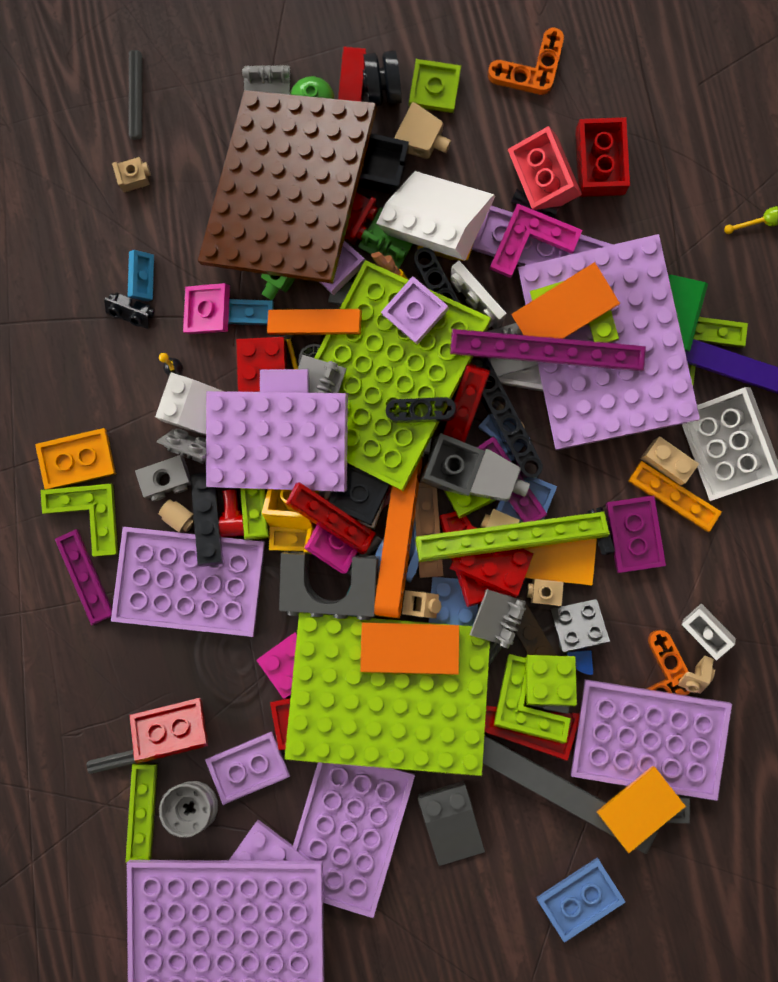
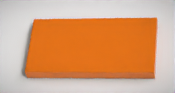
[511,262,620,339]
[360,623,459,675]

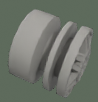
[159,781,218,837]

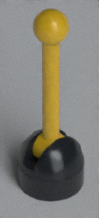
[159,353,183,376]

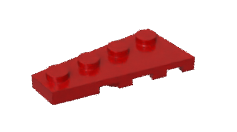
[439,512,510,607]
[484,706,579,761]

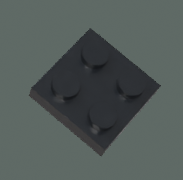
[329,463,390,525]

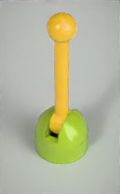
[724,206,778,234]

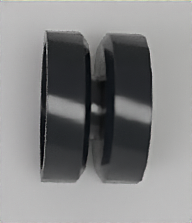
[363,50,402,106]

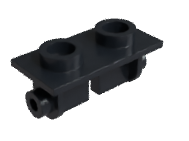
[104,292,155,329]

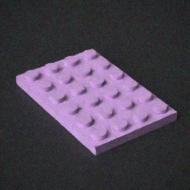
[206,391,348,492]
[111,527,265,637]
[570,679,732,801]
[292,762,415,918]

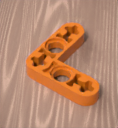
[488,28,564,95]
[647,630,691,695]

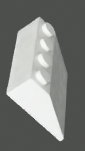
[376,171,495,261]
[682,387,778,501]

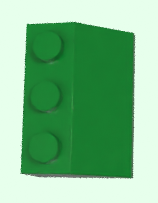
[668,275,708,352]

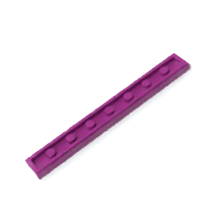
[450,329,646,371]

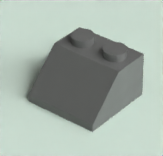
[419,433,485,496]

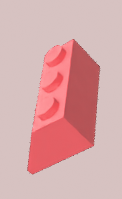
[508,126,582,210]

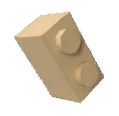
[640,436,699,485]

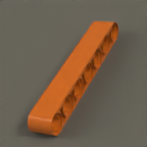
[374,457,422,618]

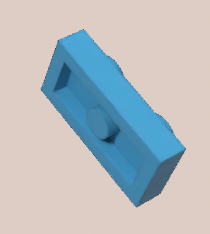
[128,250,154,301]
[228,299,274,325]

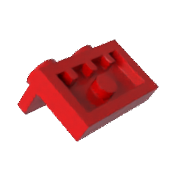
[344,193,378,245]

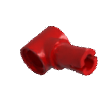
[219,490,244,537]

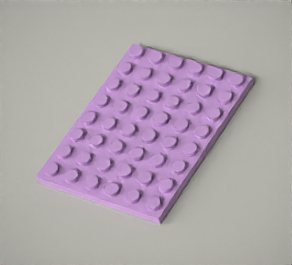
[518,234,700,450]
[127,860,324,982]

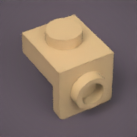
[678,656,715,694]

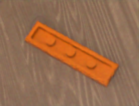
[267,309,362,335]

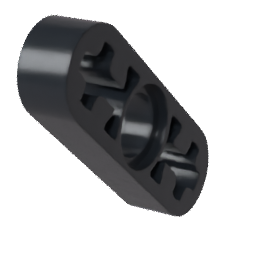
[386,397,457,423]

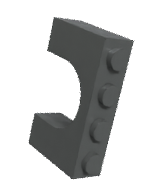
[279,551,380,620]

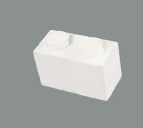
[682,603,736,661]

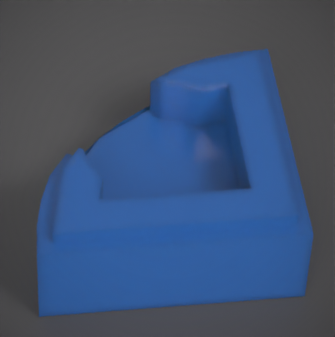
[566,650,593,675]

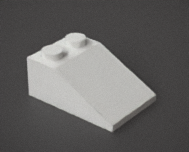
[155,372,224,436]

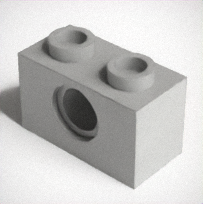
[135,455,191,501]

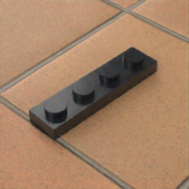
[190,473,223,567]

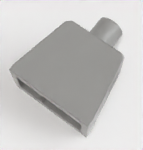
[470,449,530,502]

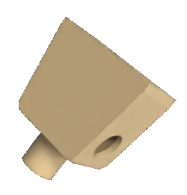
[394,102,451,159]

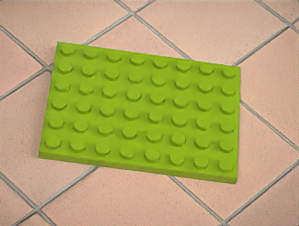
[314,260,492,491]
[285,612,490,776]

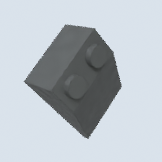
[418,781,485,866]

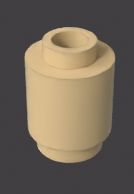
[158,499,194,533]

